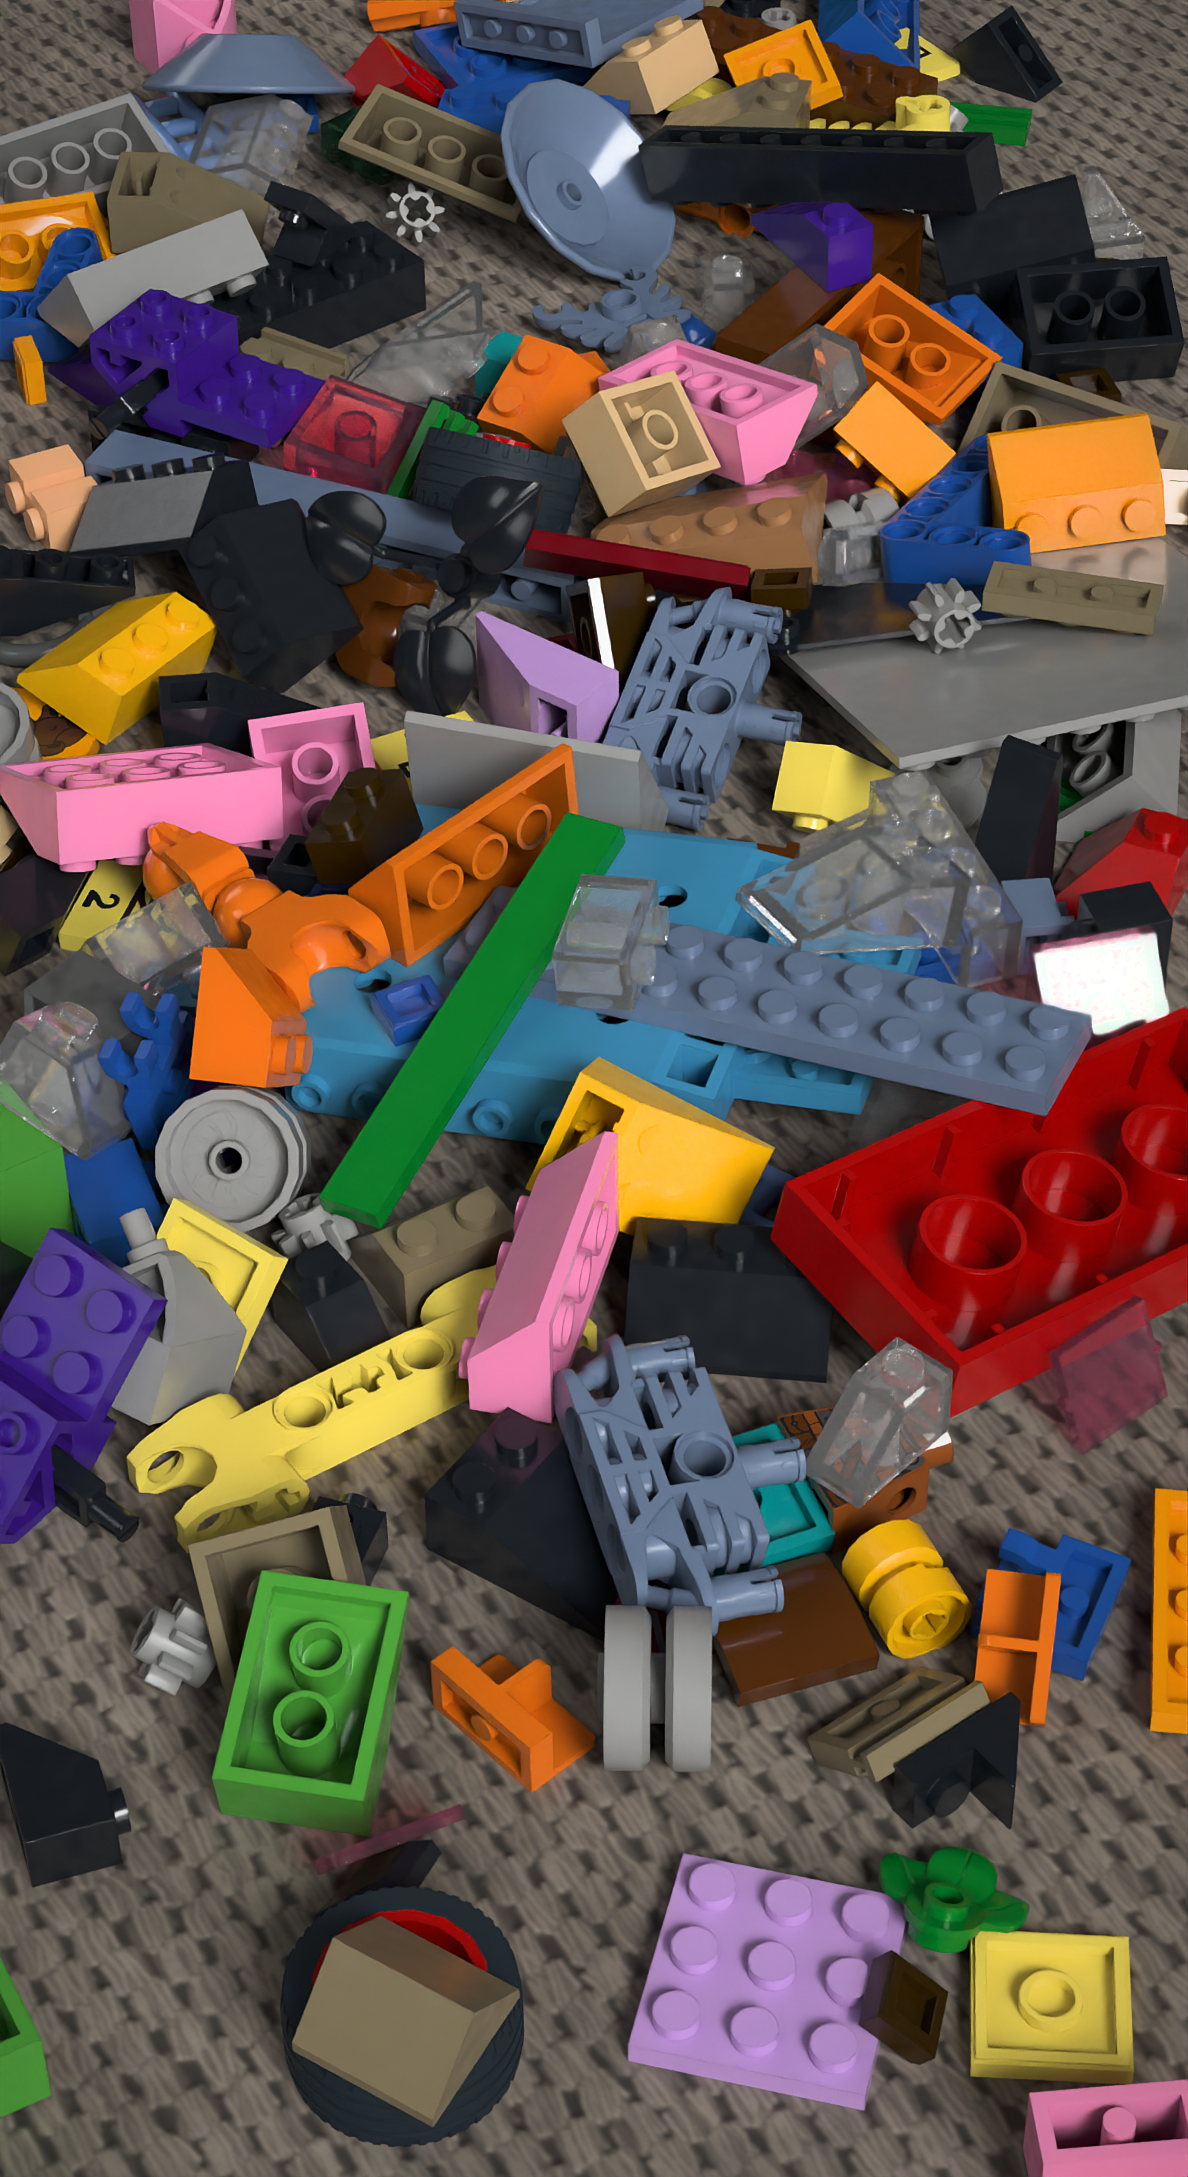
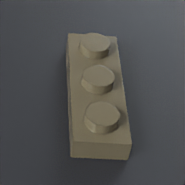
[982,561,1164,636]

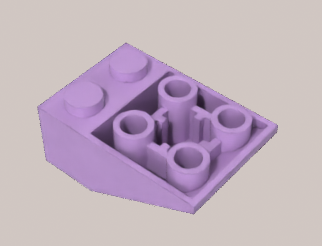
[476,611,619,744]

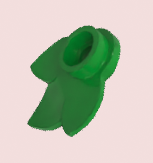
[878,1846,1029,1953]

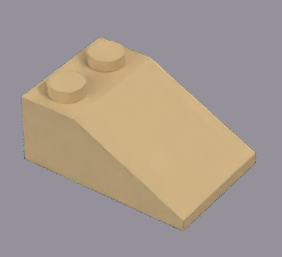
[583,15,720,114]

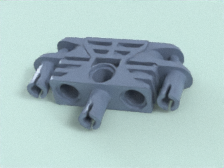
[603,587,802,832]
[553,1334,806,1637]

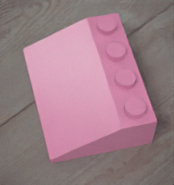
[0,743,284,872]

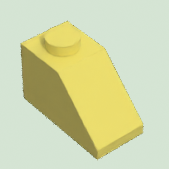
[772,741,895,835]

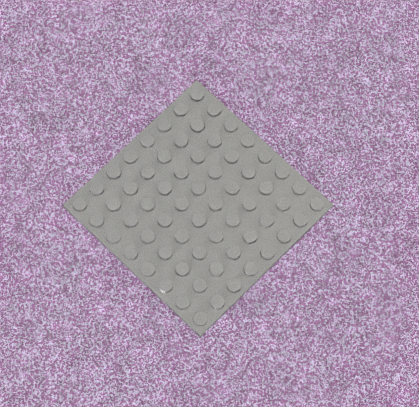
[779,536,1188,771]

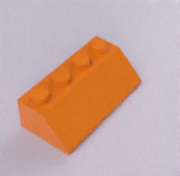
[348,743,579,967]

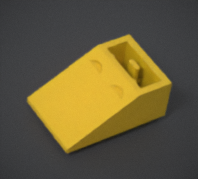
[525,1057,775,1236]

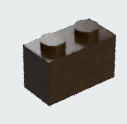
[304,767,424,896]

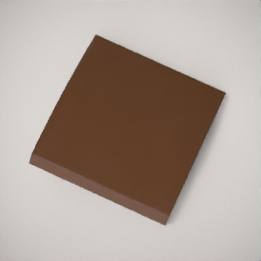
[712,1552,880,1707]

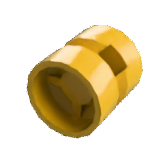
[842,1519,972,1659]

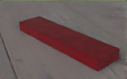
[523,529,751,601]

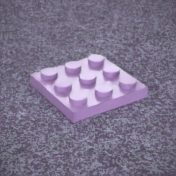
[628,1853,908,2110]

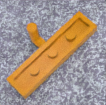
[1150,1488,1188,1734]

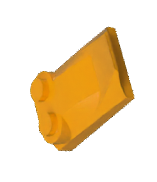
[0,192,122,292]

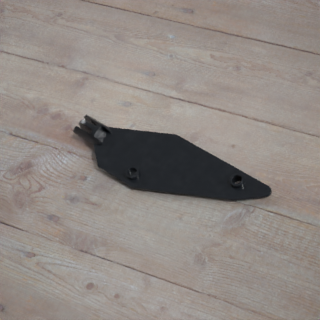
[650,582,1036,656]

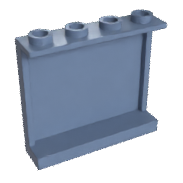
[454,0,704,68]

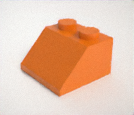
[476,334,604,479]
[189,947,313,1088]

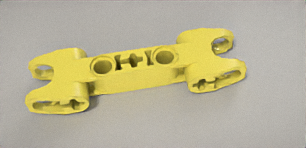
[126,1265,597,1553]

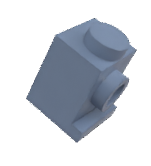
[997,877,1075,976]

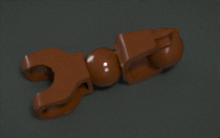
[335,564,437,688]

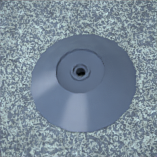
[142,33,356,94]
[500,79,676,282]

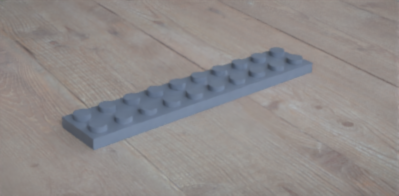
[443,885,1092,1116]

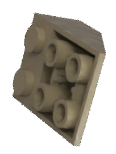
[107,152,270,253]

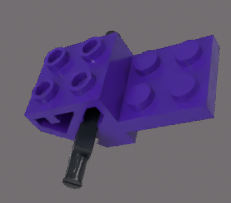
[88,289,327,449]
[0,1228,168,1544]

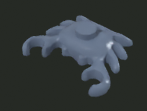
[532,266,692,353]

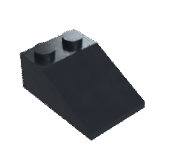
[424,1407,659,1642]

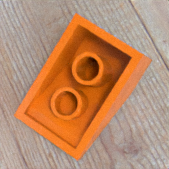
[808,273,1003,426]

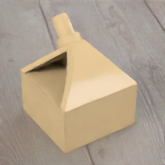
[562,370,721,526]

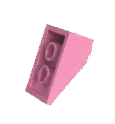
[248,702,376,851]

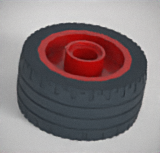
[413,426,582,534]
[280,1886,524,2147]

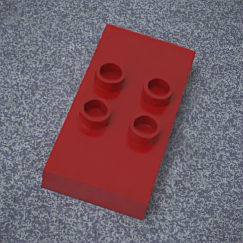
[770,1007,1188,1422]

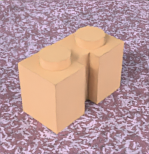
[5,444,98,552]

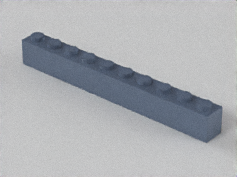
[84,430,591,623]

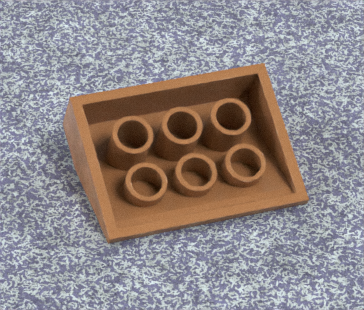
[590,472,828,602]

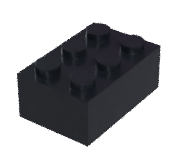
[1008,256,1185,382]

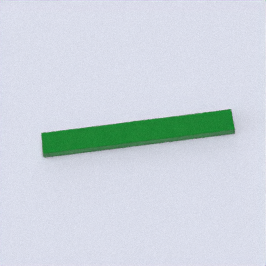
[319,812,626,1229]

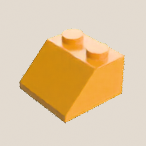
[833,381,956,504]

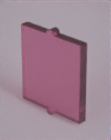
[1049,1296,1168,1454]
[311,1804,466,1876]

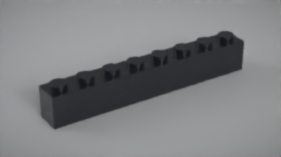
[638,125,1004,216]

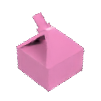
[129,0,238,73]

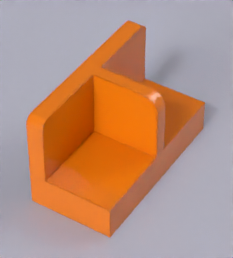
[974,1569,1061,1728]
[430,1646,595,1793]

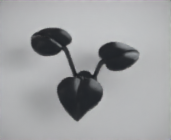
[306,475,543,717]

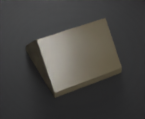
[292,1916,520,2127]

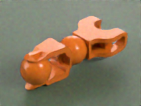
[142,821,391,1014]

